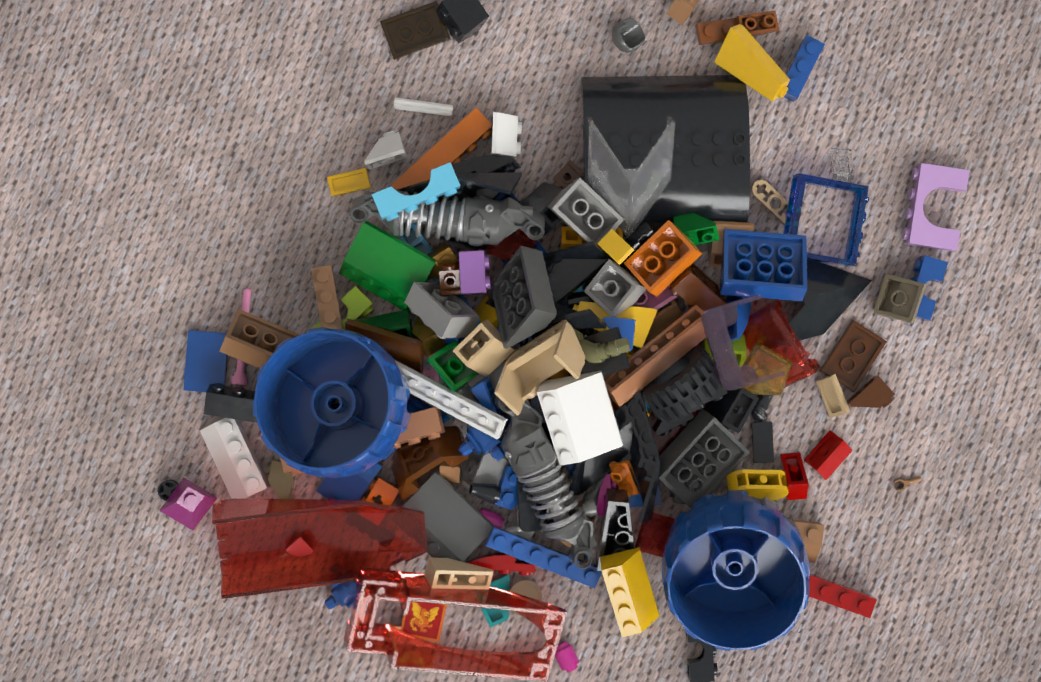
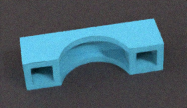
[372,162,460,221]

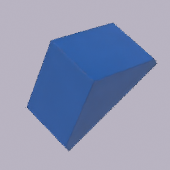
[602,317,636,352]

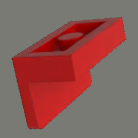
[804,430,852,480]

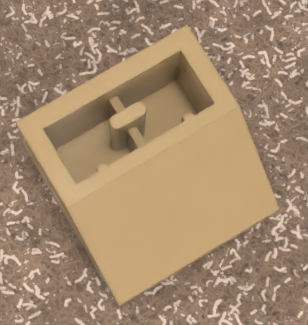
[453,319,516,377]

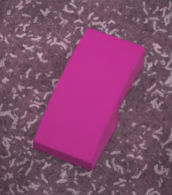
[597,474,619,516]

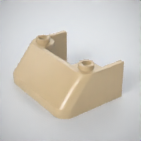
[494,320,585,415]

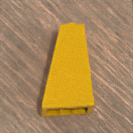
[714,24,790,101]
[573,301,657,349]

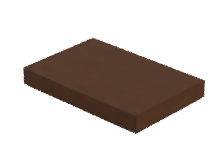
[819,320,887,392]

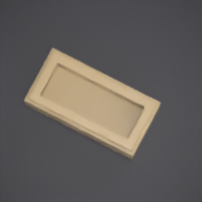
[816,374,850,418]

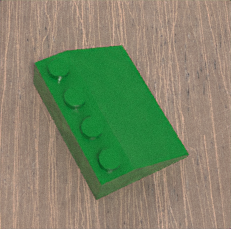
[339,221,436,313]

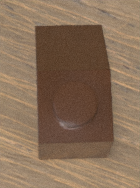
[846,376,895,408]

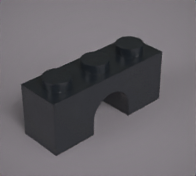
[686,633,718,682]

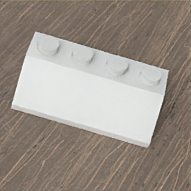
[200,418,270,503]

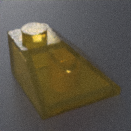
[736,343,792,396]

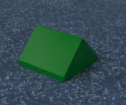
[427,340,479,392]

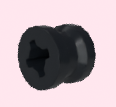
[157,480,179,501]

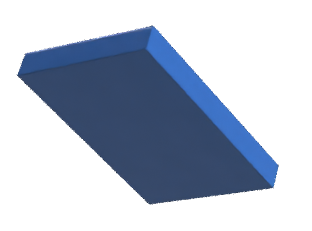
[183,330,228,392]

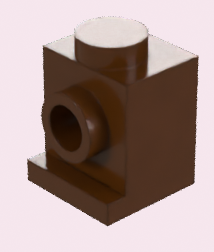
[553,160,584,189]
[438,261,461,295]

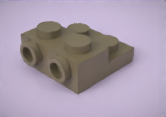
[873,274,926,324]

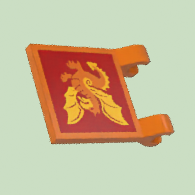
[386,592,447,642]

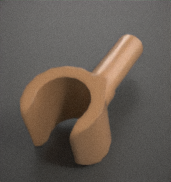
[894,477,922,491]

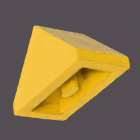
[597,229,634,265]

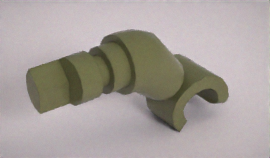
[574,329,630,363]

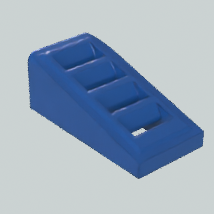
[471,376,503,416]

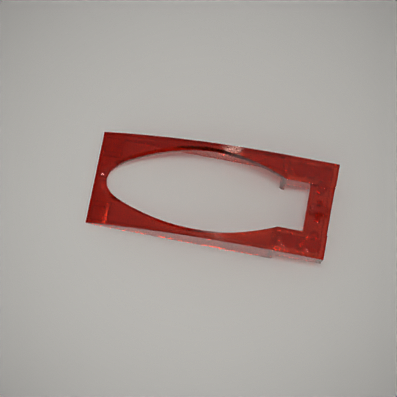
[344,567,567,682]

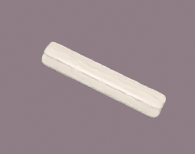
[394,97,453,116]

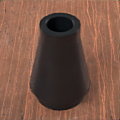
[469,482,501,504]

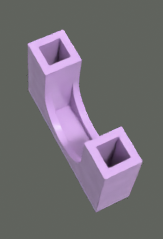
[902,163,970,252]

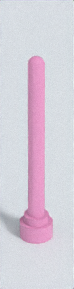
[231,288,251,385]

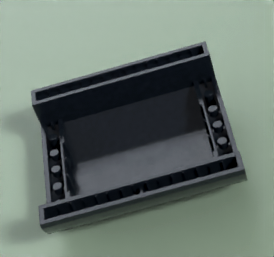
[581,75,750,237]

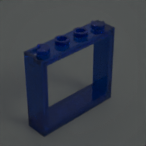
[783,173,869,267]

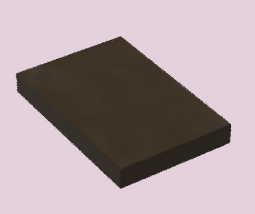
[380,1,451,60]

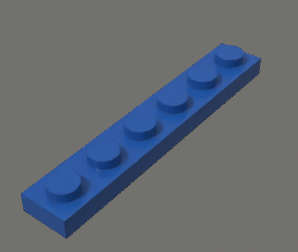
[485,526,602,588]

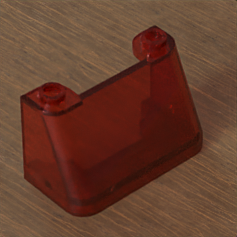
[742,299,820,392]

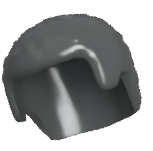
[612,17,645,53]

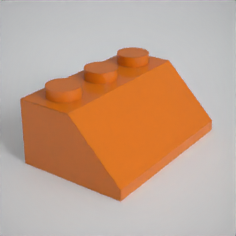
[624,220,702,296]

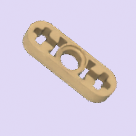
[751,180,800,226]

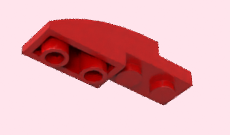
[465,553,536,578]

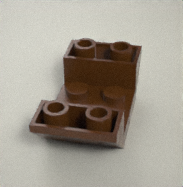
[392,426,469,500]

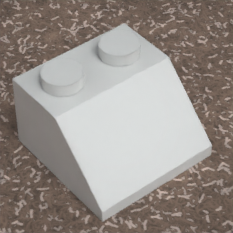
[492,112,522,159]

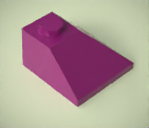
[160,478,217,530]

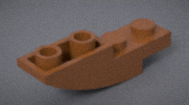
[695,10,779,45]

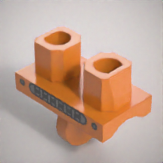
[609,460,640,498]

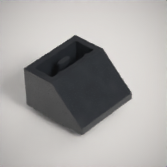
[520,182,563,236]
[703,380,759,433]

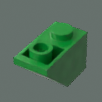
[673,213,719,245]

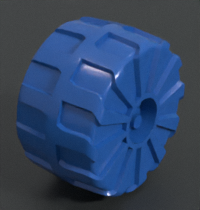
[252,327,410,478]
[662,490,810,651]

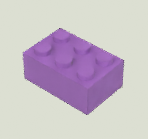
[459,250,491,296]

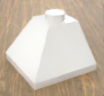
[364,131,408,170]

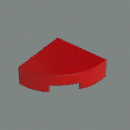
[285,535,314,556]

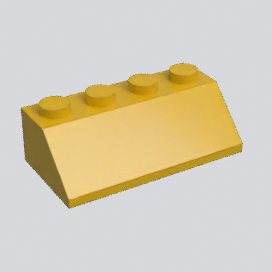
[600,547,660,637]

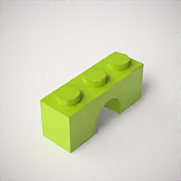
[312,286,374,330]

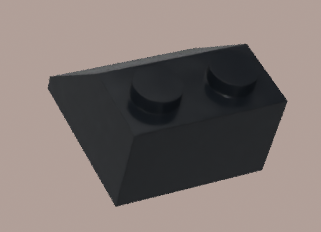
[436,0,489,44]

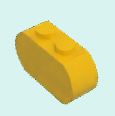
[726,469,789,501]

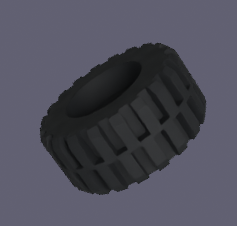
[641,348,723,422]

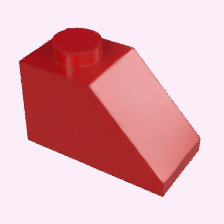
[780,452,809,501]

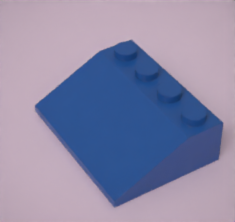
[720,229,807,301]

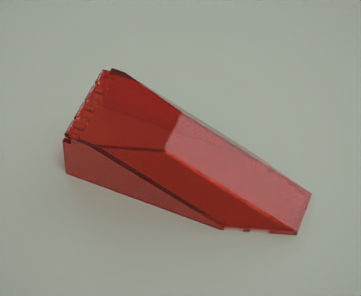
[212,499,427,599]

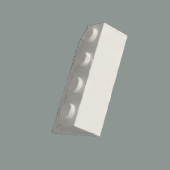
[537,371,623,465]

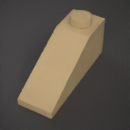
[424,557,493,590]

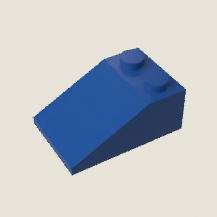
[317,462,384,514]

